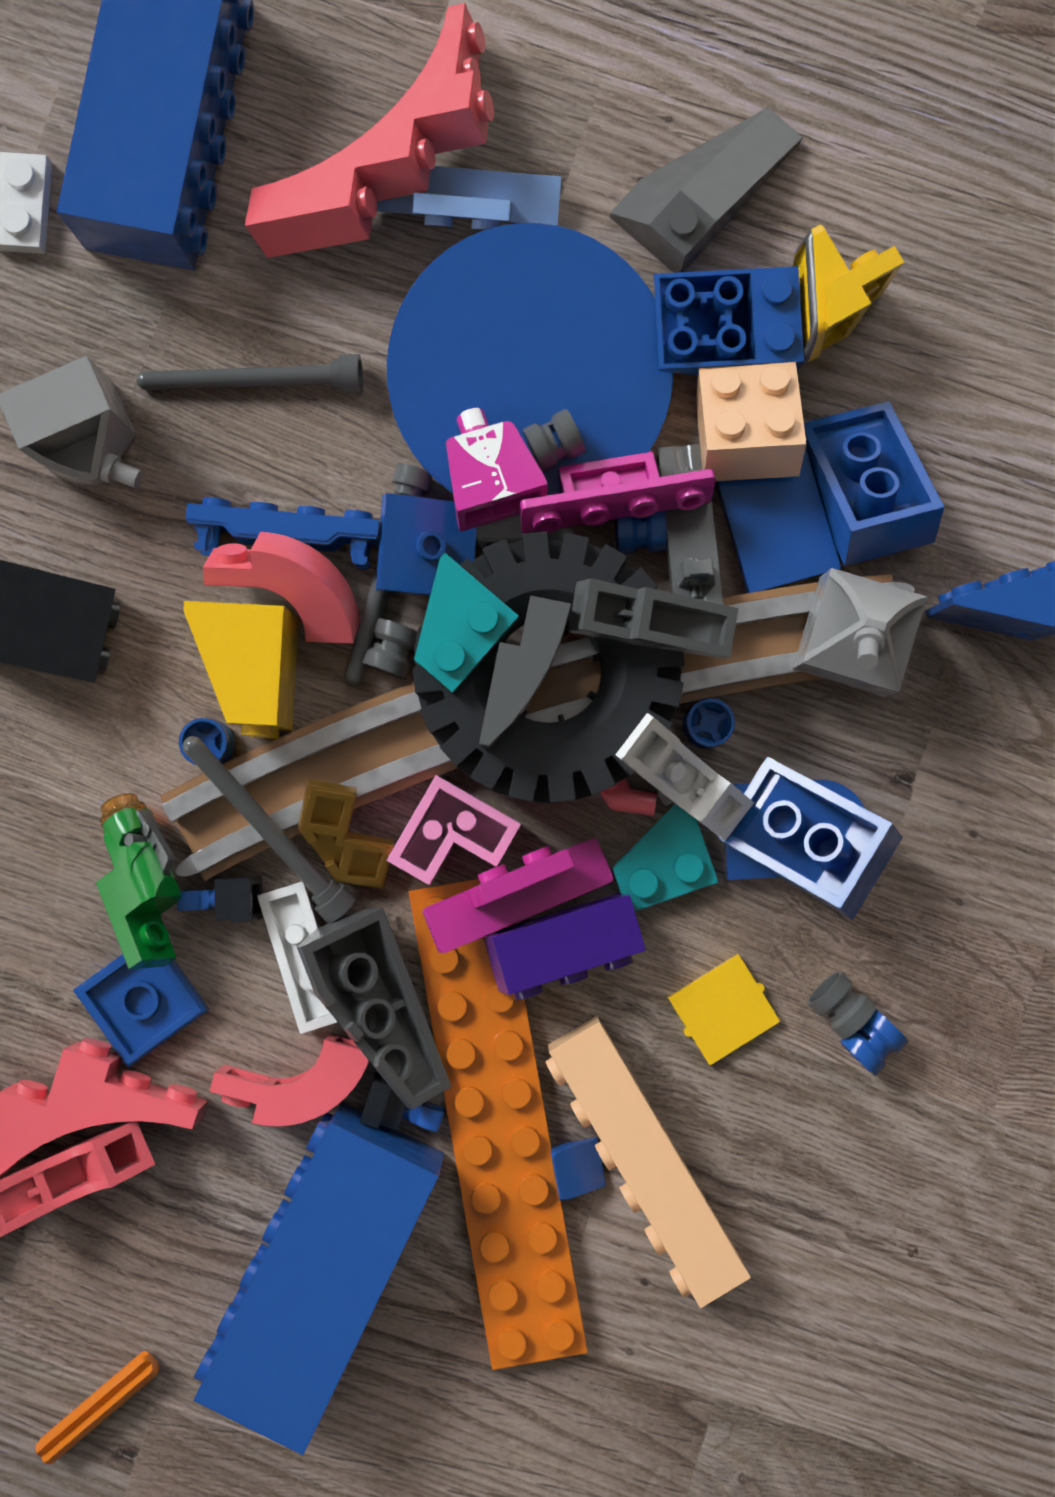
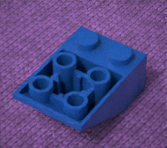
[653,266,804,375]
[925,561,1055,641]

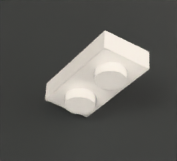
[0,152,52,254]

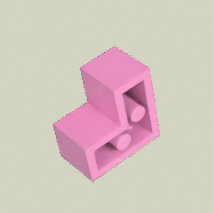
[386,775,521,885]

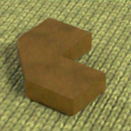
[298,779,394,889]

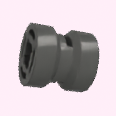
[522,409,586,473]
[362,618,418,680]
[807,970,876,1039]

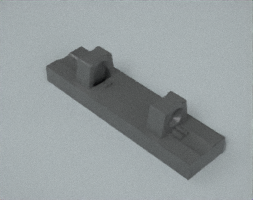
[657,444,723,605]

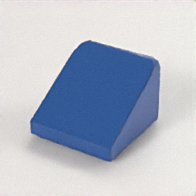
[551,1137,606,1201]

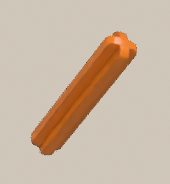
[35,1351,160,1465]

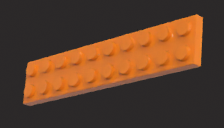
[408,878,588,1370]

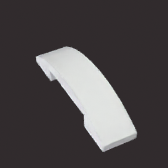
[616,713,754,841]

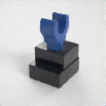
[177,876,263,923]
[360,1071,444,1132]

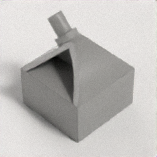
[0,356,143,488]
[792,568,927,697]

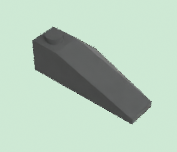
[610,107,803,273]
[297,907,452,1109]

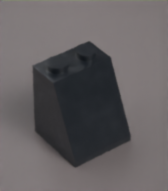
[0,560,120,683]

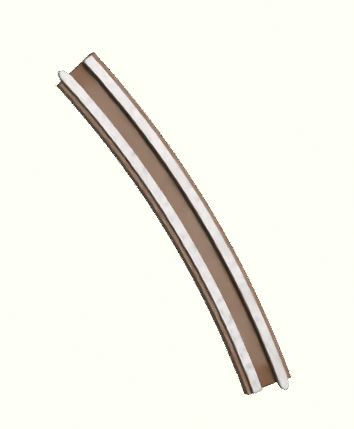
[160,574,915,881]

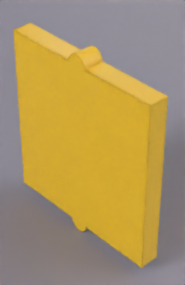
[667,954,780,1066]

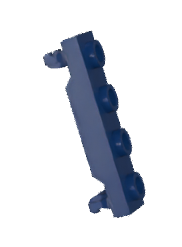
[186,497,380,570]

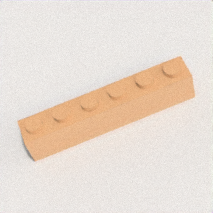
[545,1015,751,1309]

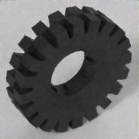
[413,531,685,803]

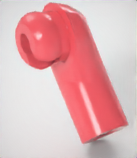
[599,778,657,816]

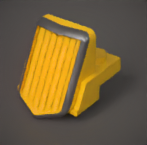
[793,225,905,363]

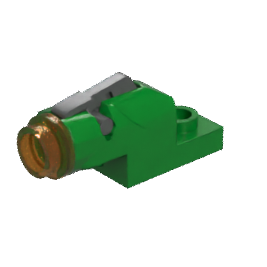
[96,793,181,969]

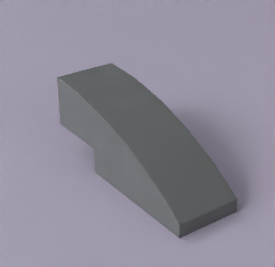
[568,578,738,659]
[479,596,571,748]

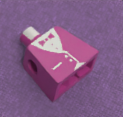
[446,408,548,532]

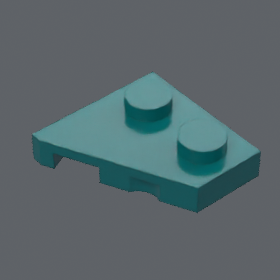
[414,553,519,694]
[612,803,718,911]

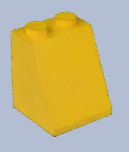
[183,601,299,739]

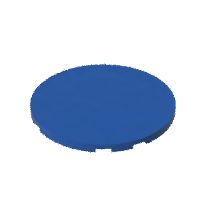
[387,223,673,496]

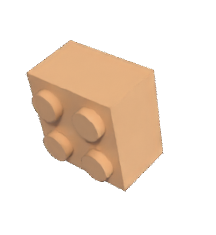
[696,362,806,481]

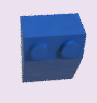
[804,401,944,566]
[717,757,903,920]

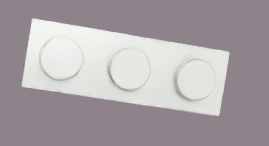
[257,881,337,1034]

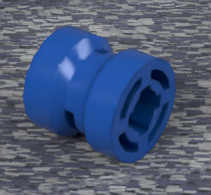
[614,511,667,555]
[682,698,735,749]
[178,718,236,765]
[839,1009,909,1076]

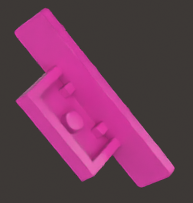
[520,452,716,534]
[422,838,613,954]

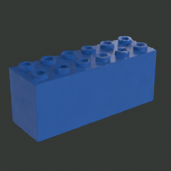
[56,0,254,271]
[193,1102,444,1455]

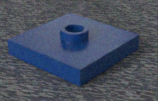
[376,493,477,596]

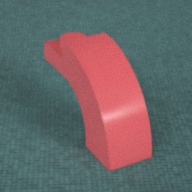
[203,532,360,644]
[209,1033,370,1126]
[0,1121,155,1237]

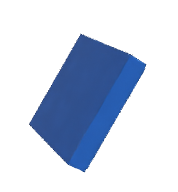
[73,954,209,1068]

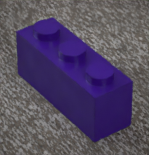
[483,894,646,1000]

